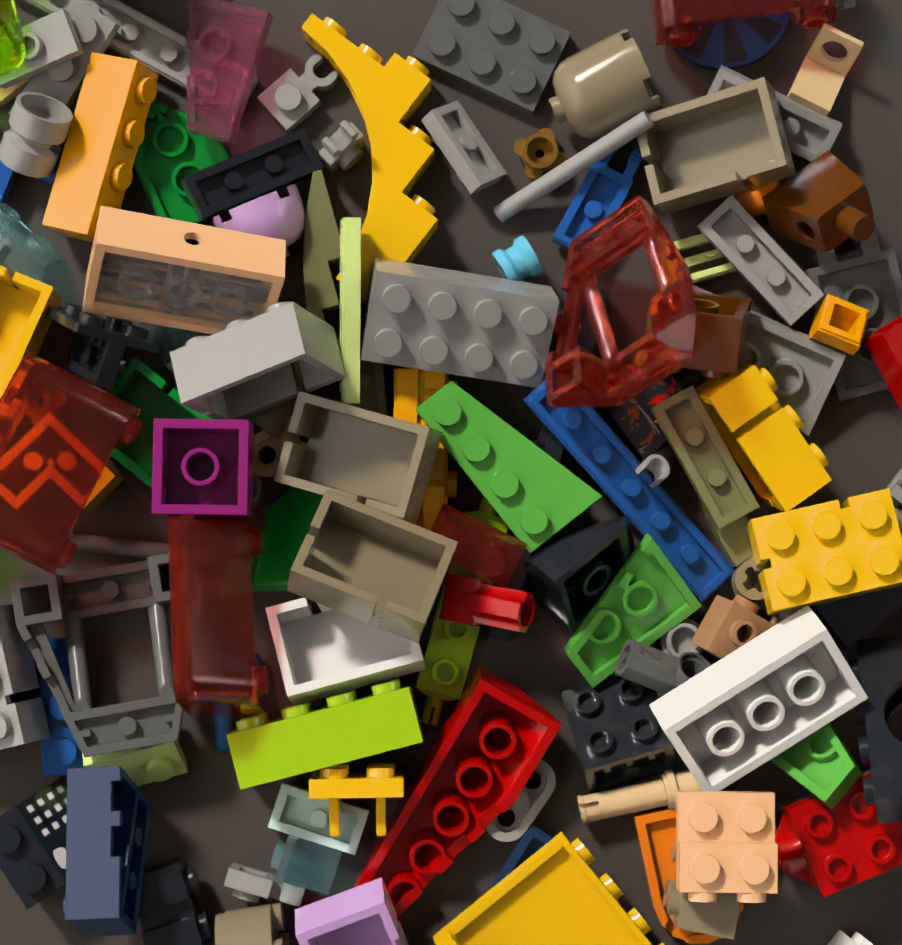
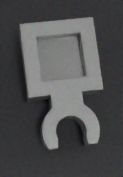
[257,53,339,134]
[318,120,365,174]
[224,862,307,907]

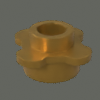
[514,128,566,180]

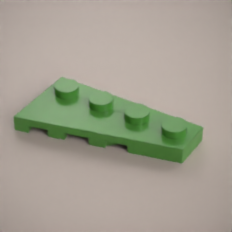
[415,381,602,554]

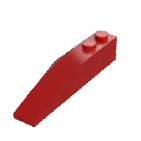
[353,666,562,918]

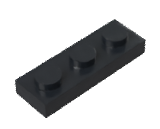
[181,127,324,223]

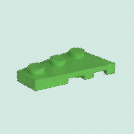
[563,533,702,688]

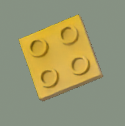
[309,763,405,837]

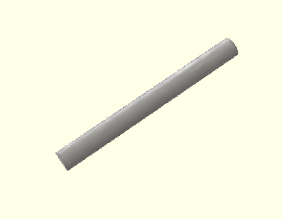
[493,110,654,222]

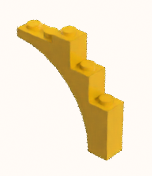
[301,13,438,305]

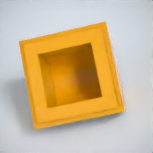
[809,294,870,355]

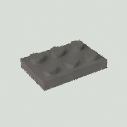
[412,0,571,116]

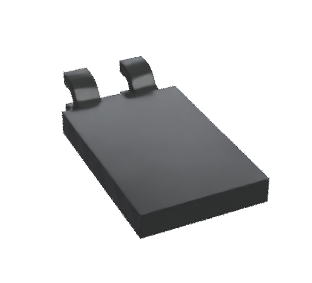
[803,225,902,401]

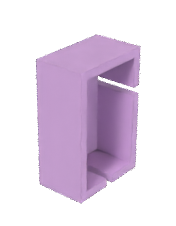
[295,877,409,945]

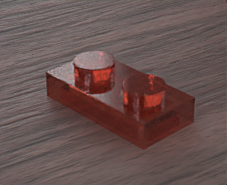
[430,504,527,587]

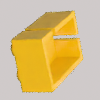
[0,265,62,421]
[695,363,832,512]
[746,488,902,615]

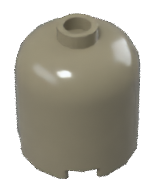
[548,28,663,139]

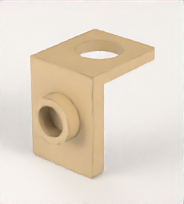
[787,23,864,116]

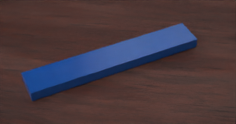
[523,370,735,602]

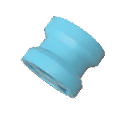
[491,235,545,282]

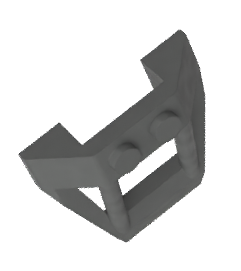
[9,549,201,757]

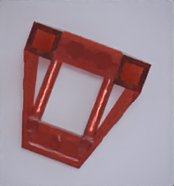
[545,195,697,408]

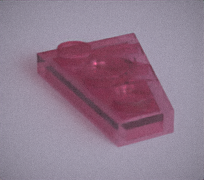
[186,0,273,144]

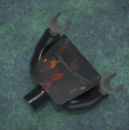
[570,355,706,489]

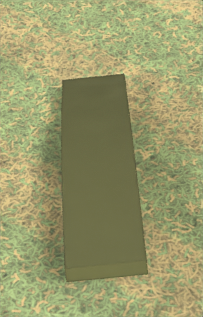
[303,169,340,322]

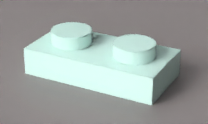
[268,782,370,855]

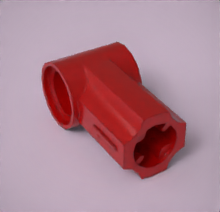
[439,573,535,633]

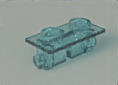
[0,203,63,282]

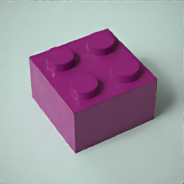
[151,418,254,517]

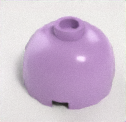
[212,184,306,257]

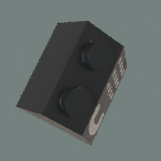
[0,776,67,910]

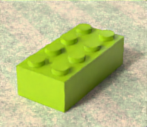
[226,678,424,790]

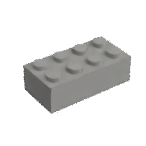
[360,257,560,388]

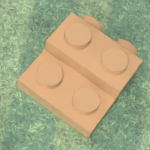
[676,791,778,903]

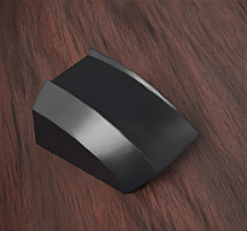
[523,516,636,634]

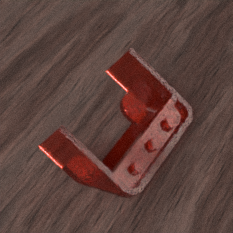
[168,514,269,717]

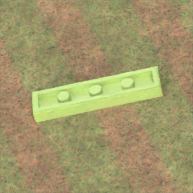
[339,217,361,404]

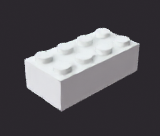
[649,605,868,791]

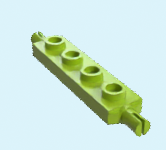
[415,496,508,727]

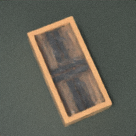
[82,206,286,335]

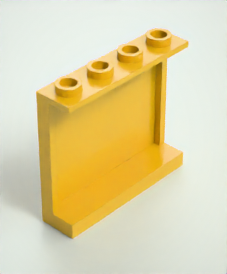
[433,831,665,945]

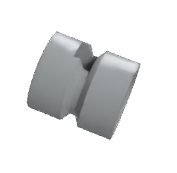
[0,92,73,178]

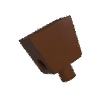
[762,151,875,252]

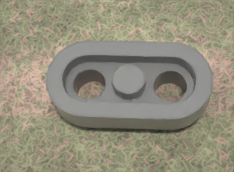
[486,759,556,842]

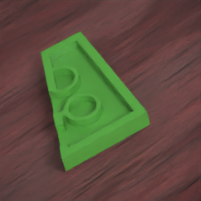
[769,722,862,809]

